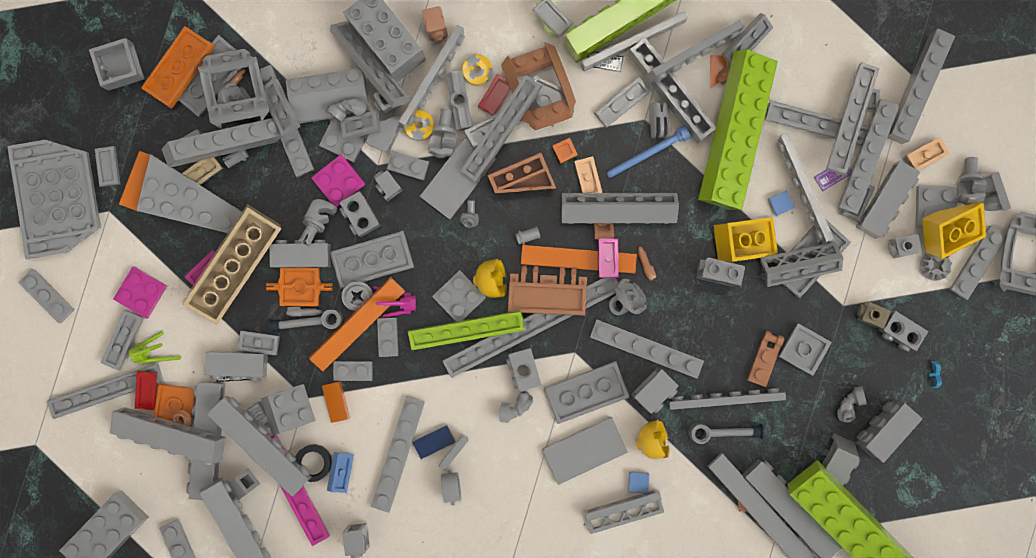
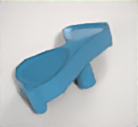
[929,361,942,388]

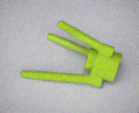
[129,331,181,364]

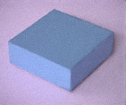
[768,190,795,216]
[628,472,649,493]

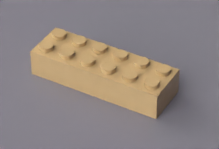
[183,204,281,325]

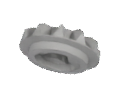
[920,253,952,281]
[342,280,372,311]

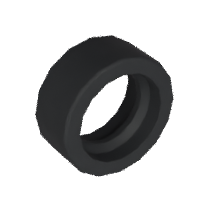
[295,444,332,482]

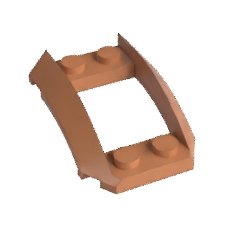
[501,42,576,130]

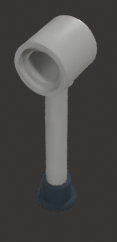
[268,310,344,334]
[688,423,764,444]

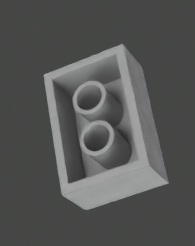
[855,400,922,463]

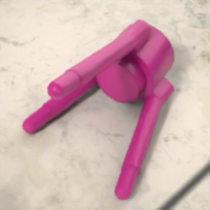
[373,286,416,318]

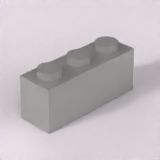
[270,240,331,268]
[204,351,268,381]

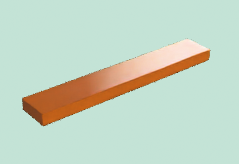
[521,245,637,274]
[309,277,405,371]

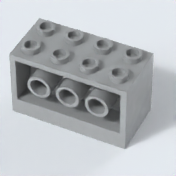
[343,0,426,82]

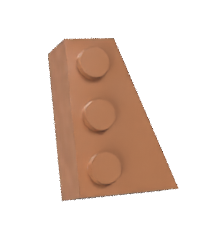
[487,152,556,193]

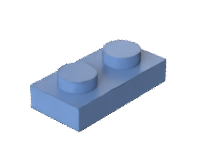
[327,452,354,493]

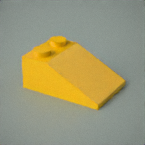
[922,202,986,259]
[713,217,778,262]

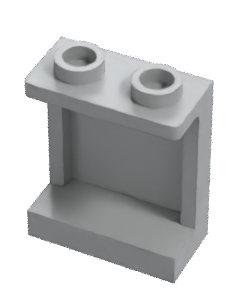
[695,258,745,287]

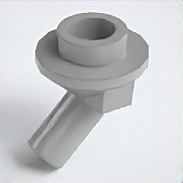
[460,200,479,228]

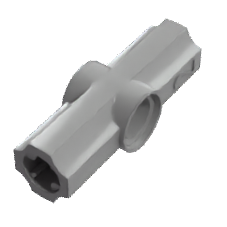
[446,71,473,131]

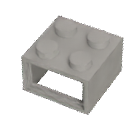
[89,38,144,91]
[631,368,679,414]
[261,384,315,435]

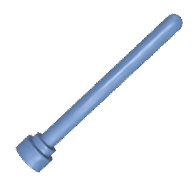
[607,125,691,178]

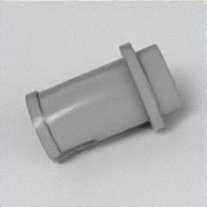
[223,150,249,168]
[515,226,540,245]

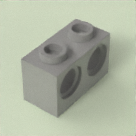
[340,191,381,237]
[878,311,929,352]
[342,523,370,558]

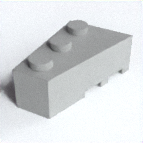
[822,433,860,485]

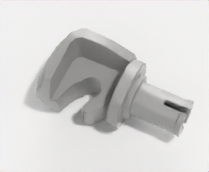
[428,109,456,158]
[957,157,987,205]
[299,199,337,246]

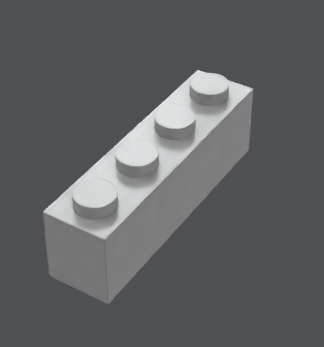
[856,160,920,239]

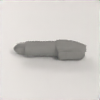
[286,307,323,317]

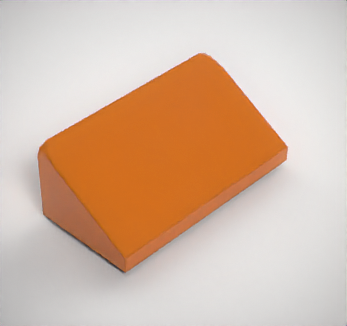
[322,381,350,423]

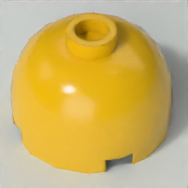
[473,259,507,298]
[636,420,670,459]

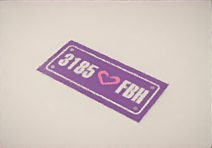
[814,167,852,192]

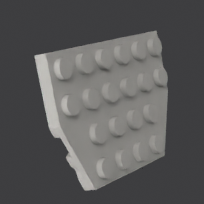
[7,140,101,259]

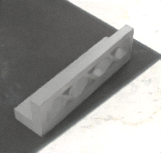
[760,242,843,287]
[584,490,664,534]

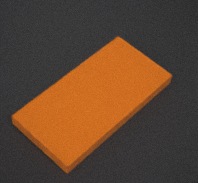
[141,26,216,109]

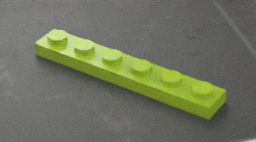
[408,310,525,350]

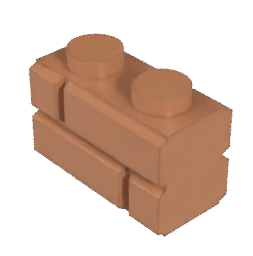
[422,6,448,43]

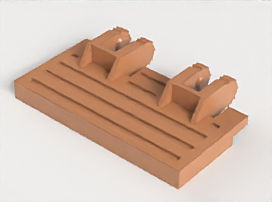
[508,265,587,316]

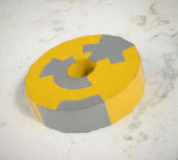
[462,54,493,86]
[404,110,434,141]

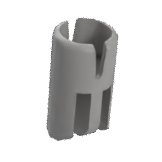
[649,102,670,138]

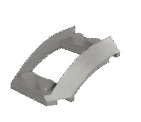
[198,49,269,129]
[1000,212,1036,296]

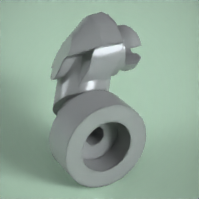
[326,98,367,122]
[837,386,867,423]
[499,390,533,423]

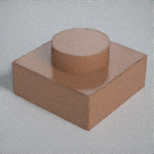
[594,223,614,239]

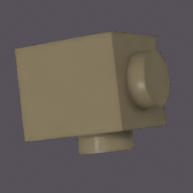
[857,302,891,329]

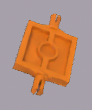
[266,267,333,306]

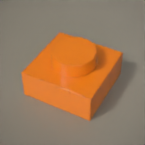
[552,138,578,164]

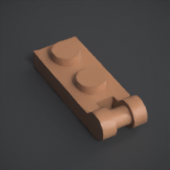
[747,330,784,387]

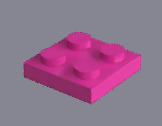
[312,154,366,207]
[113,266,167,319]

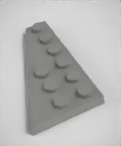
[137,154,242,233]

